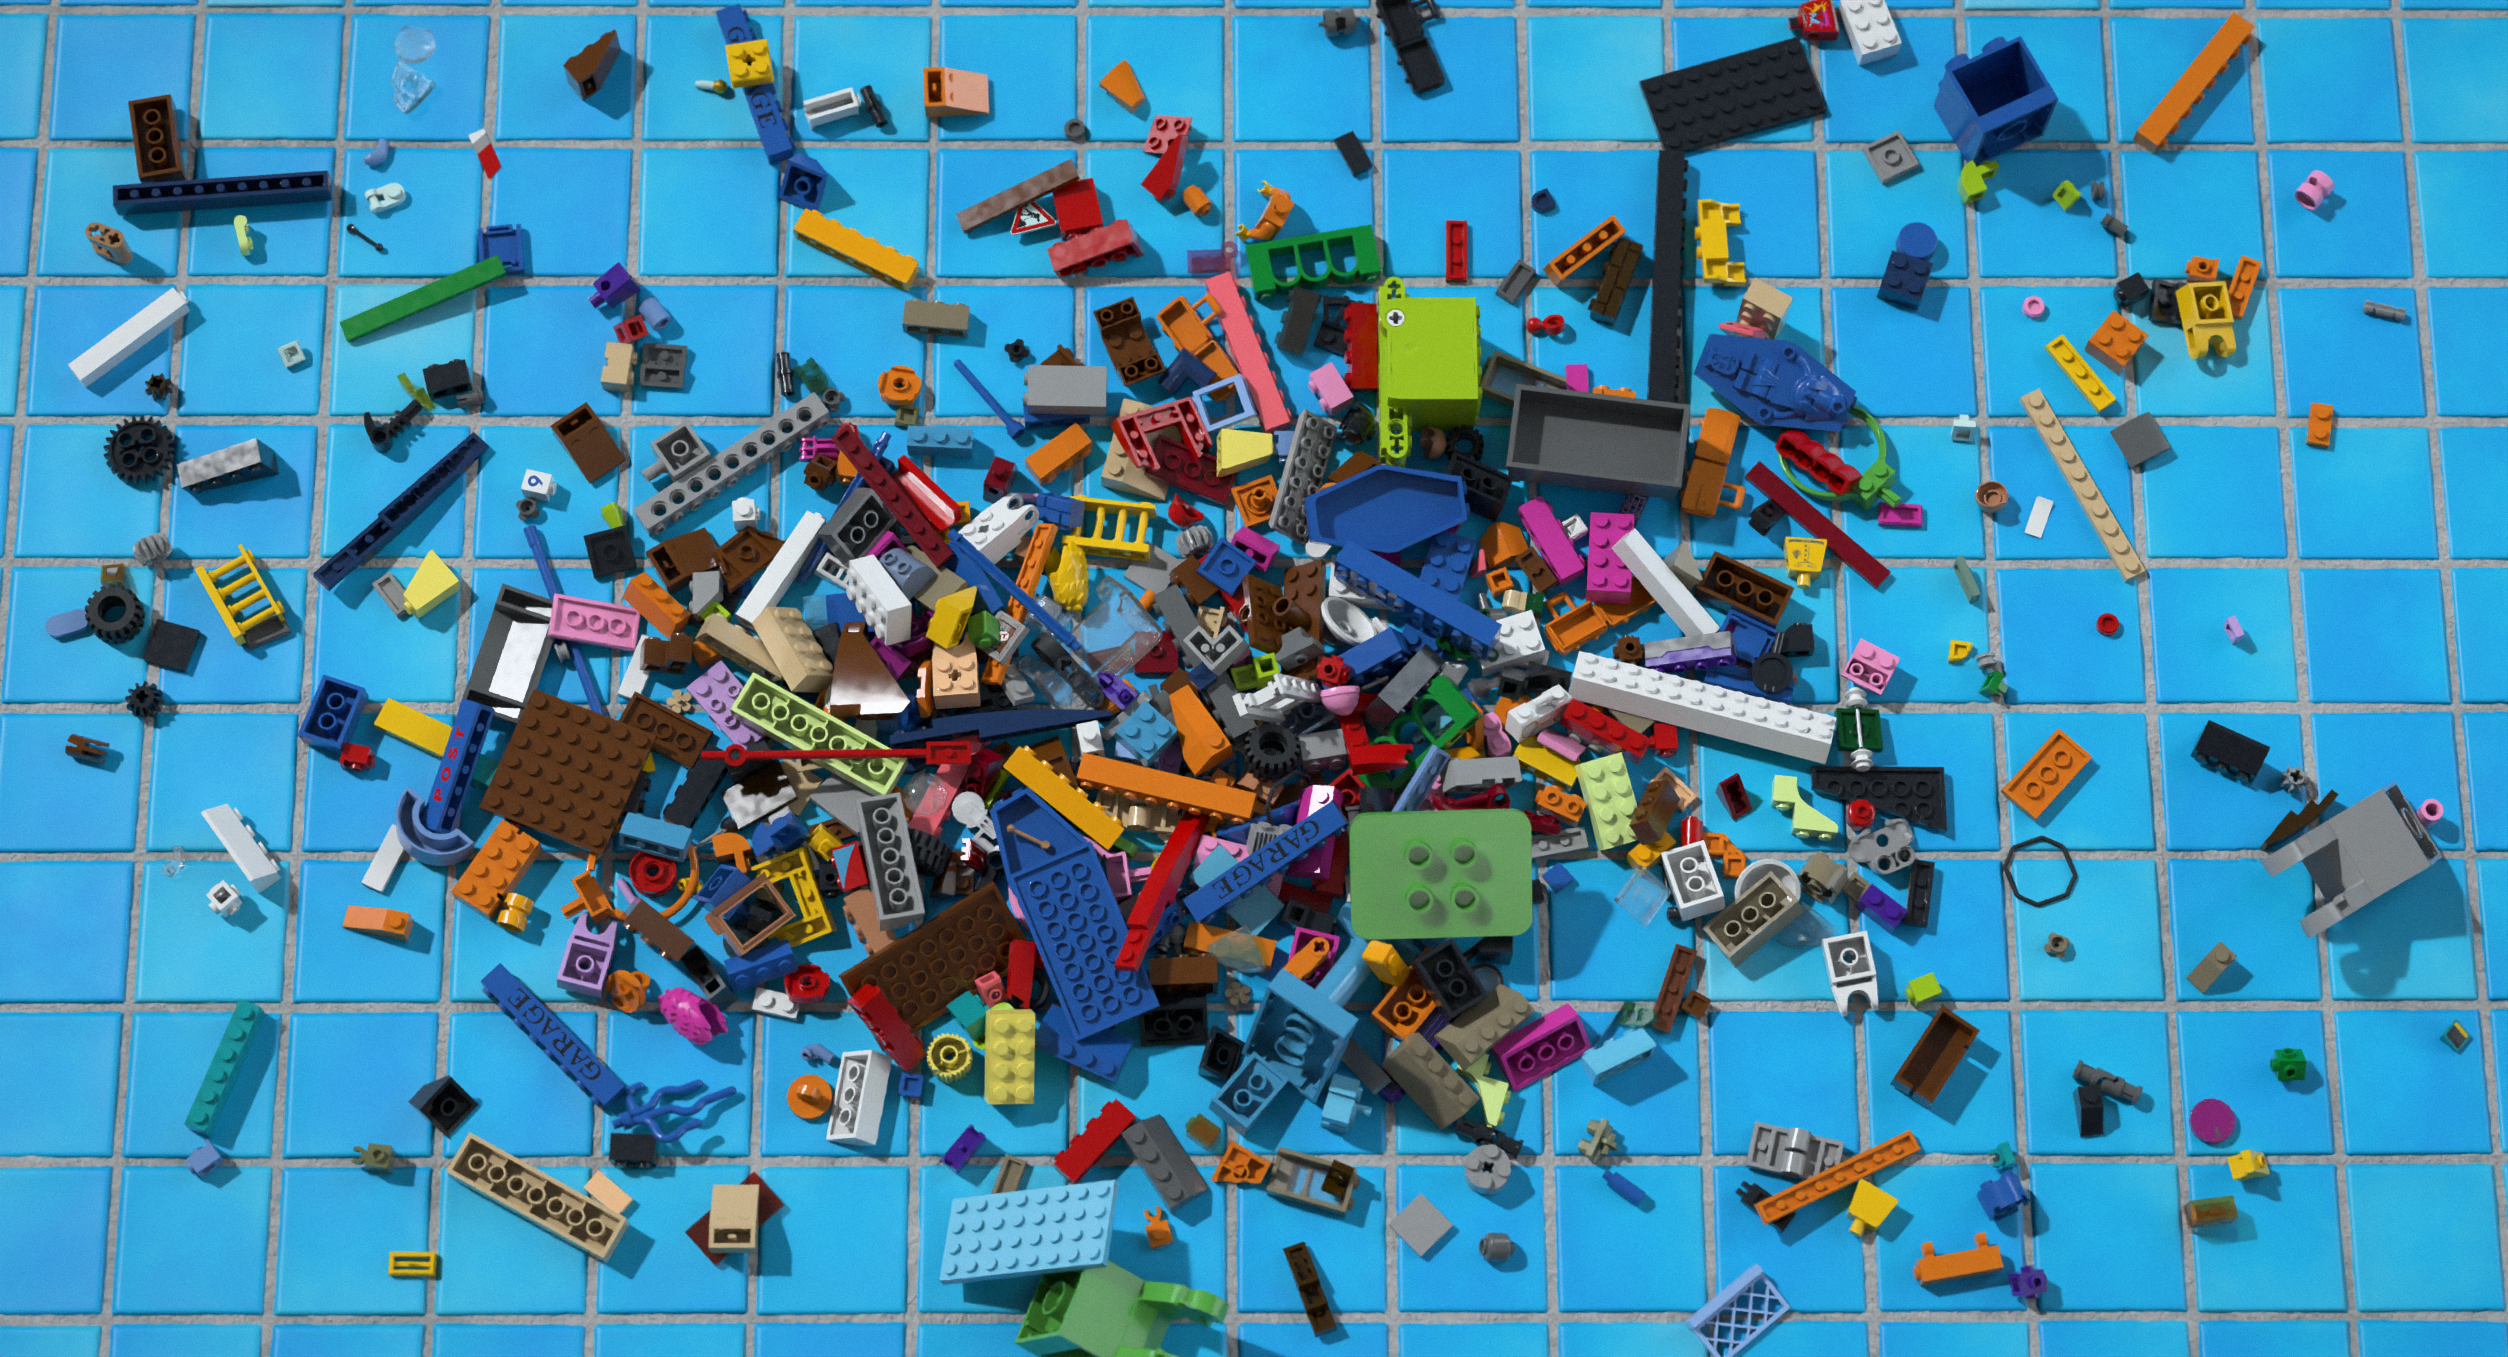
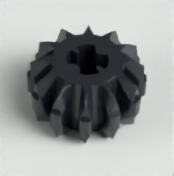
[125,681,164,720]

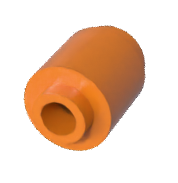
[1182,185,1212,217]

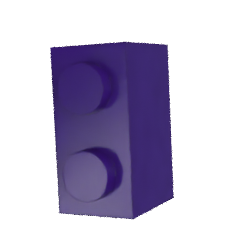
[1855,884,1908,934]

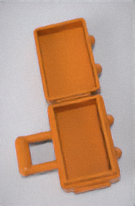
[1156,293,1239,402]
[1680,408,1746,519]
[1544,575,1656,656]

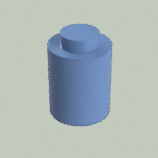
[639,297,671,331]

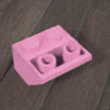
[1841,638,1900,696]

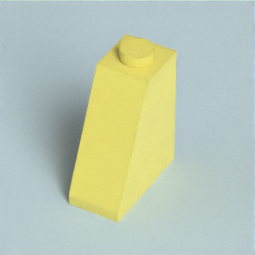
[1217,429,1275,477]
[403,550,460,619]

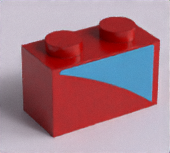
[831,841,871,894]

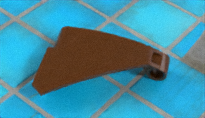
[830,621,911,721]

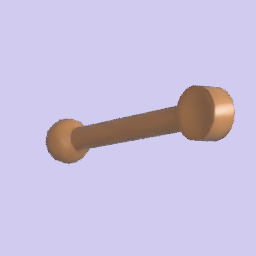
[1007,824,1050,850]

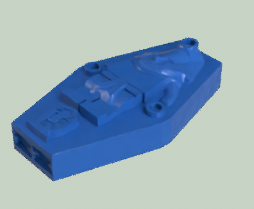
[1694,334,1857,432]
[1304,465,1470,554]
[990,787,1087,897]

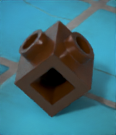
[804,453,838,492]
[1613,635,1645,666]

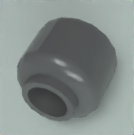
[1479,1232,1514,1263]

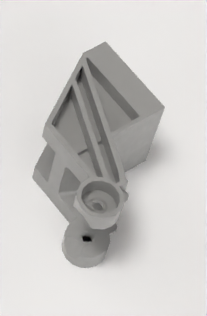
[2260,781,2442,939]

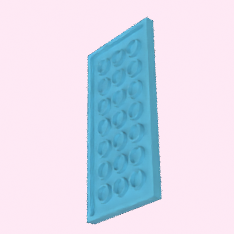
[939,1180,1119,1285]

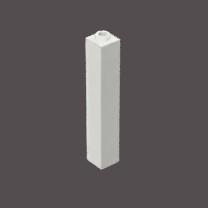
[68,288,190,388]
[736,510,826,633]
[1611,528,1720,637]

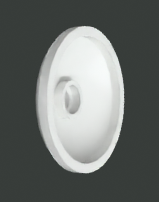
[1321,596,1377,647]
[1734,859,1801,901]

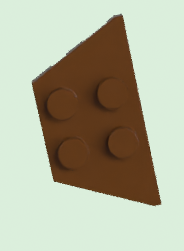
[715,526,787,593]

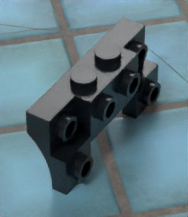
[927,674,1018,728]

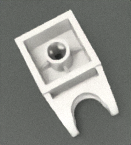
[958,493,1039,564]
[1821,931,1878,1017]

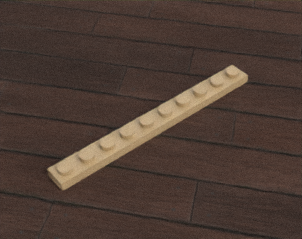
[2019,389,2146,582]

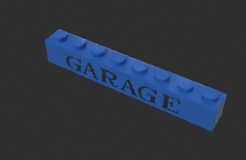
[716,3,796,165]
[1183,801,1350,924]
[480,963,626,1110]

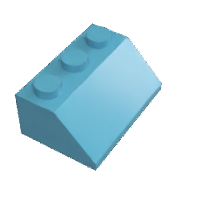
[1580,1028,1656,1085]

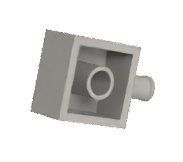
[641,420,711,483]
[1277,729,1347,775]

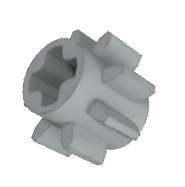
[2280,766,2309,793]

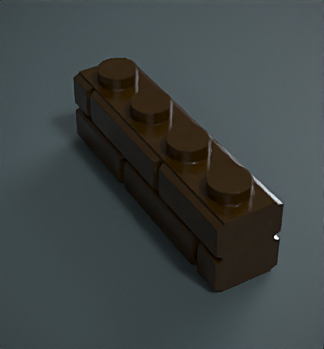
[1588,237,1643,326]

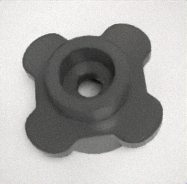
[820,387,845,411]
[516,498,540,521]

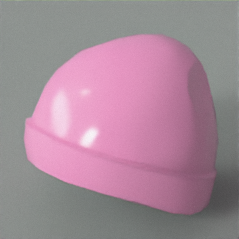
[1320,686,1360,716]

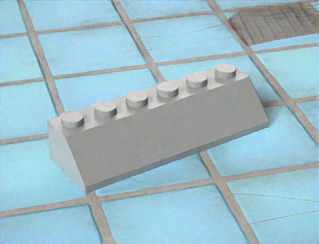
[855,792,925,931]

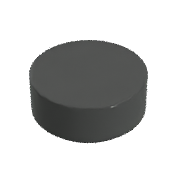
[1064,119,1085,141]

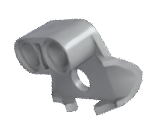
[1848,818,1915,875]

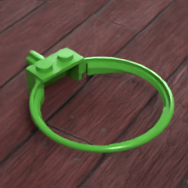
[1778,405,1901,511]

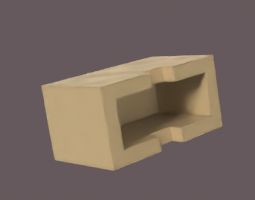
[600,342,638,392]

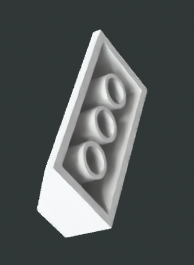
[201,804,281,894]
[826,1050,892,1146]

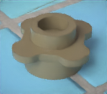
[2044,933,2070,958]

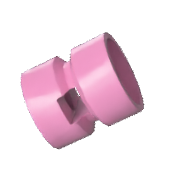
[2294,170,2335,211]

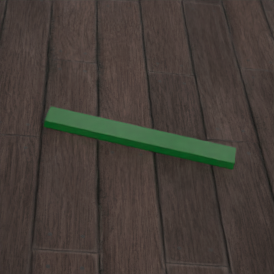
[339,255,507,343]

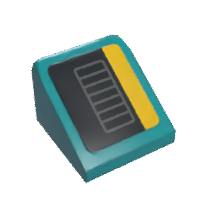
[2439,1019,2471,1053]

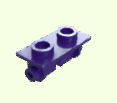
[1098,672,1139,711]

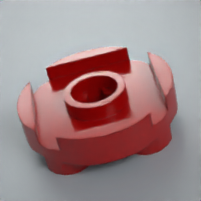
[784,964,830,1004]

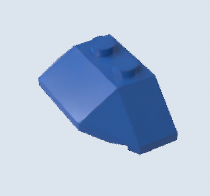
[1217,801,1298,845]

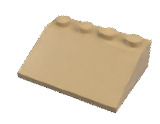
[1101,398,1182,501]

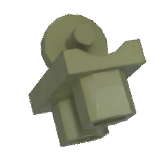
[1577,1118,1618,1164]

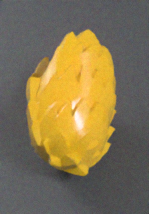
[1045,540,1089,612]

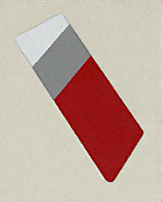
[469,129,501,179]

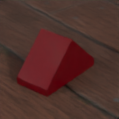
[1715,773,1752,820]

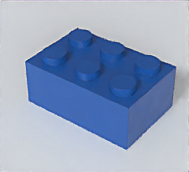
[298,674,369,755]

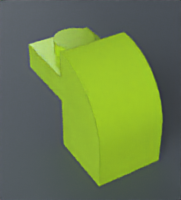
[1958,160,1999,205]
[1230,653,1280,692]

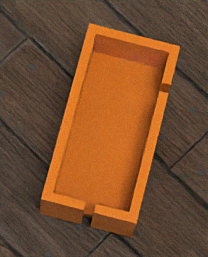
[451,819,543,922]

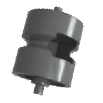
[1318,6,1361,37]

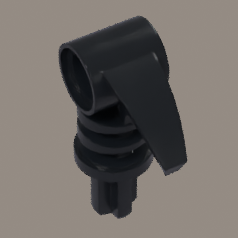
[364,400,423,453]

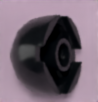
[1335,402,1376,446]

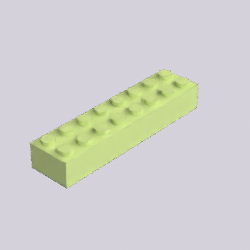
[730,672,908,796]

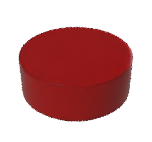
[2096,613,2119,636]

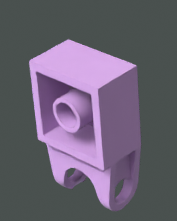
[557,913,618,998]

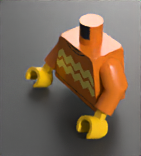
[1235,181,1294,241]

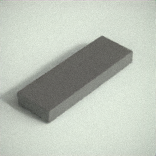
[1341,1038,1391,1095]

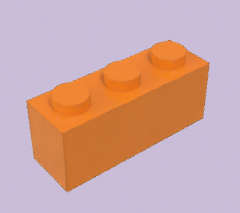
[1025,423,1092,486]
[623,572,691,639]

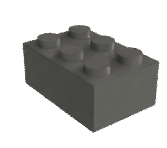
[817,487,897,565]

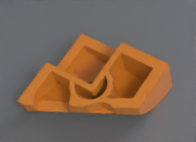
[1099,60,1145,114]
[1210,1140,1272,1184]

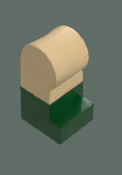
[1502,590,1545,619]

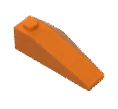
[1169,685,1233,777]

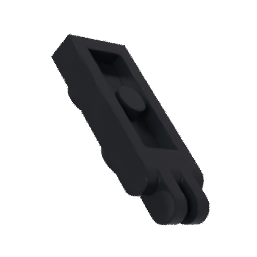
[1735,1181,1796,1233]

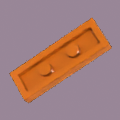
[2228,255,2262,320]

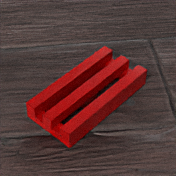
[961,838,987,873]

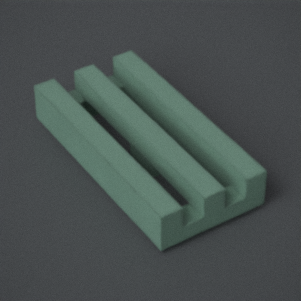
[1953,556,1981,604]

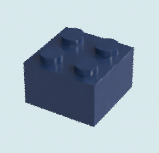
[1876,250,1933,310]

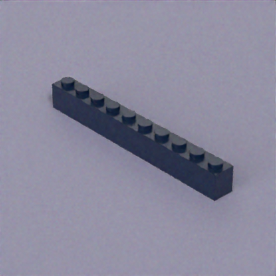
[113,170,333,215]

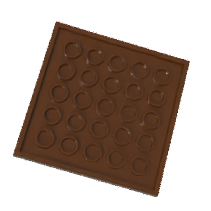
[479,689,657,857]

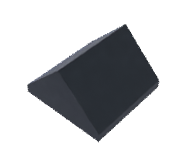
[1475,936,1513,964]
[1198,1026,1245,1084]

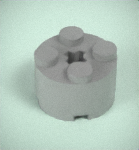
[1464,1144,1511,1195]

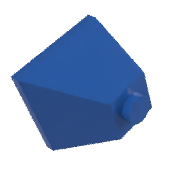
[778,152,829,211]

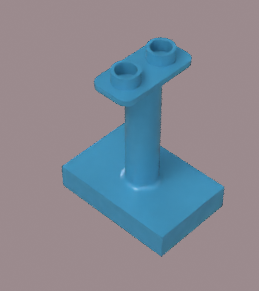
[1242,903,1418,1104]

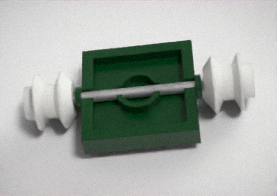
[1834,687,1883,772]

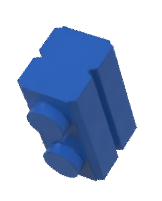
[1036,493,1085,531]

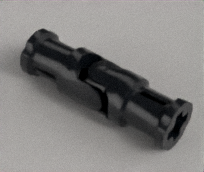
[1453,1116,1524,1159]

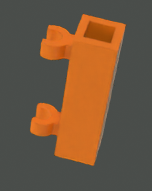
[1913,1232,2003,1286]

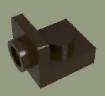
[1321,1159,1355,1198]

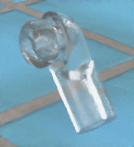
[162,846,185,877]

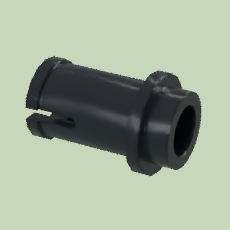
[1667,905,1695,923]

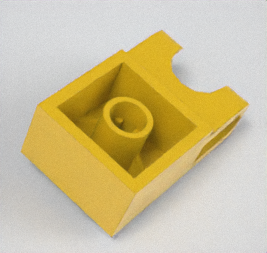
[2175,281,2236,359]

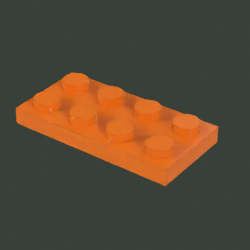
[2001,728,2092,821]

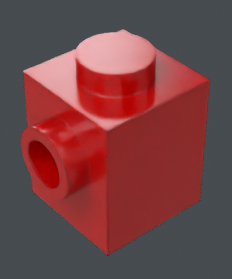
[1649,723,1678,758]

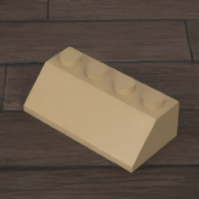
[695,613,782,683]

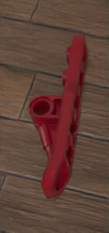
[1430,784,1561,835]

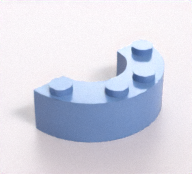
[396,786,474,866]

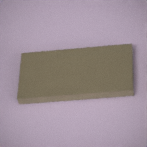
[905,545,969,613]

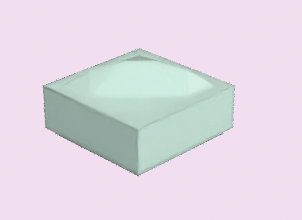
[277,340,306,368]

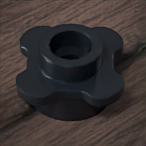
[1004,339,1029,363]

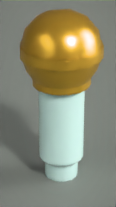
[695,79,727,94]

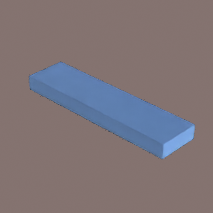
[1392,745,1451,812]

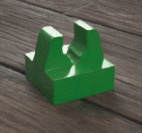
[1979,670,2009,697]

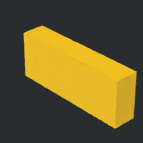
[374,698,453,759]

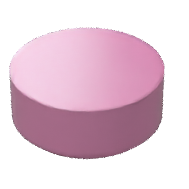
[2022,296,2045,319]

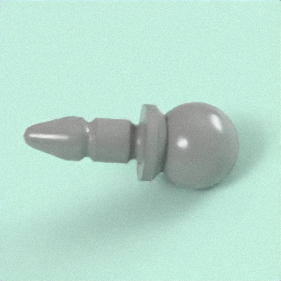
[1169,923,1186,958]

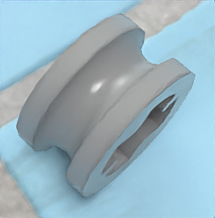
[554,641,571,663]
[1975,652,1997,670]

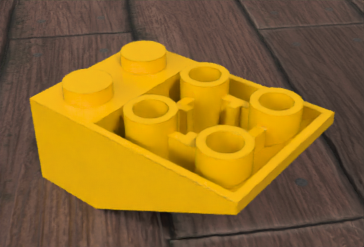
[926,586,977,649]

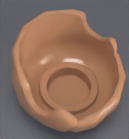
[1420,425,1446,460]
[1975,481,2008,513]

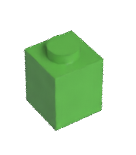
[968,610,1000,649]

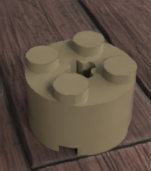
[1797,851,1848,904]

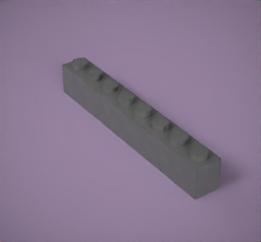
[1152,584,1256,746]

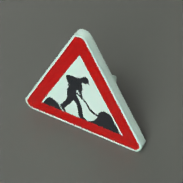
[1011,201,1056,236]

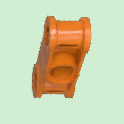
[1279,937,1329,981]

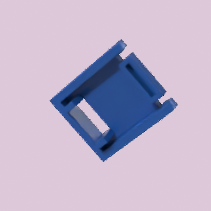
[478,224,525,275]
[1719,608,1778,667]

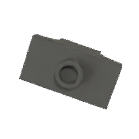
[1275,627,1325,671]

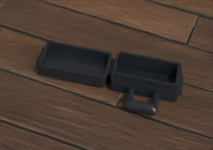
[1375,0,1445,95]

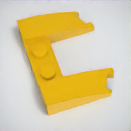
[751,847,837,948]

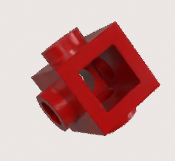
[1316,655,1351,688]

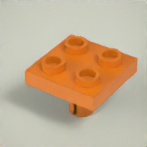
[1231,475,1278,529]

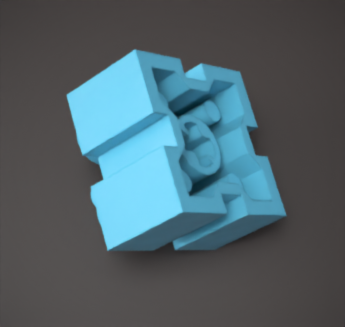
[1321,1074,1372,1134]

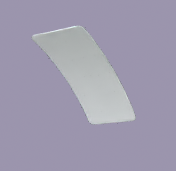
[2025,496,2053,538]

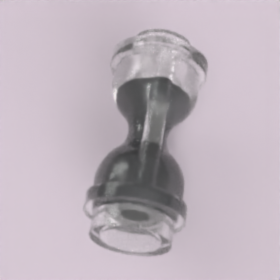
[1466,668,1504,700]

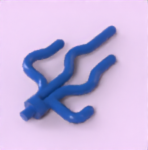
[611,1079,737,1143]

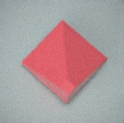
[1470,549,1486,578]

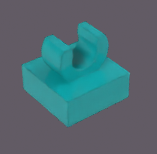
[1988,1141,2016,1170]

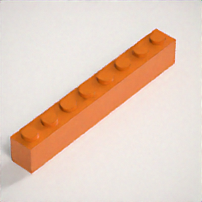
[2133,12,2254,155]
[1076,753,1257,825]

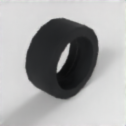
[1031,632,1071,670]
[1006,969,1049,1012]

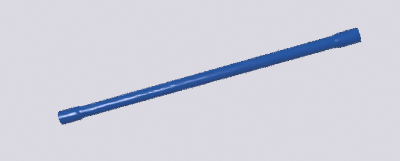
[523,525,605,716]

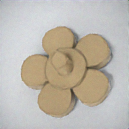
[666,689,692,714]
[1225,982,1250,1006]

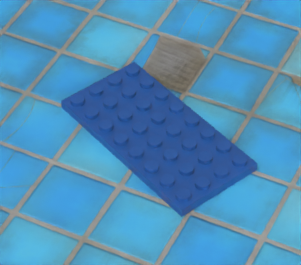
[1008,841,1160,1042]

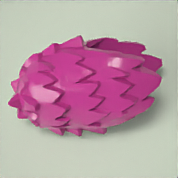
[657,988,728,1045]

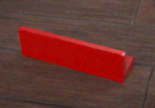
[890,455,961,533]

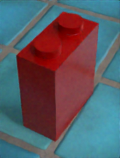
[1052,178,1103,240]

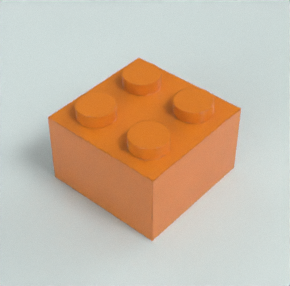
[2084,310,2148,375]

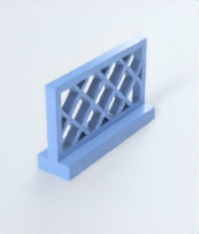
[1684,1264,1790,1357]

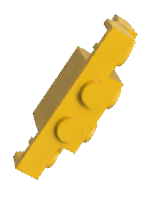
[1695,199,1746,286]

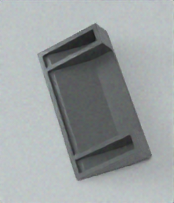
[459,583,554,725]

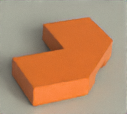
[917,659,935,718]
[1703,832,1746,879]

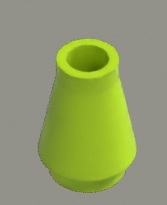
[601,502,625,529]

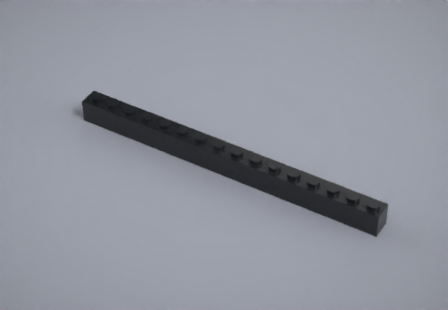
[1647,150,1688,403]

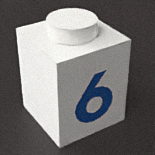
[521,469,557,502]

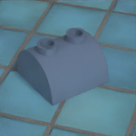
[879,548,936,600]

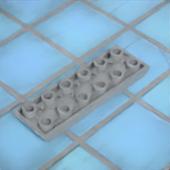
[1269,410,1337,546]

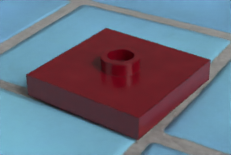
[1134,631,1178,675]

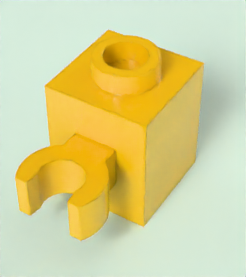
[807,823,843,861]

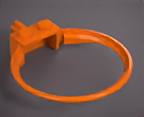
[561,818,699,924]

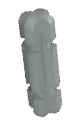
[2363,300,2406,321]

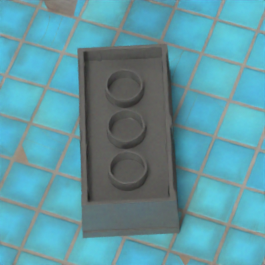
[1506,384,1690,501]

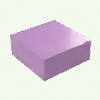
[2222,615,2245,644]

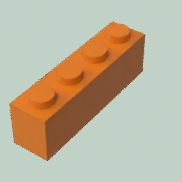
[1543,215,1626,286]
[1183,921,1277,973]

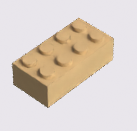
[752,606,834,693]

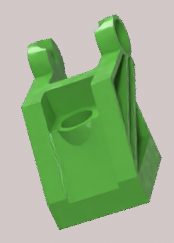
[1014,1260,1229,1357]

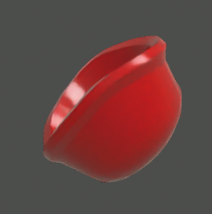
[1167,493,1205,529]

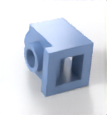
[1274,431,1295,465]
[186,1139,224,1178]

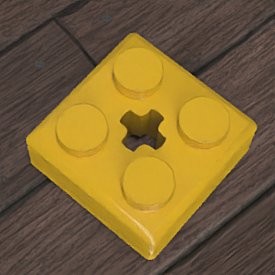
[725,39,774,89]

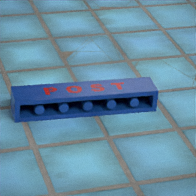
[420,698,495,834]

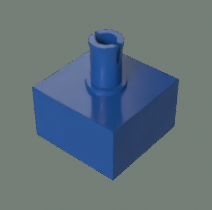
[693,864,752,920]

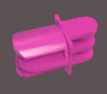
[799,436,839,462]

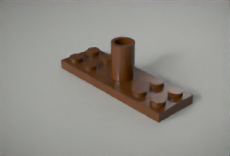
[1273,559,1326,680]

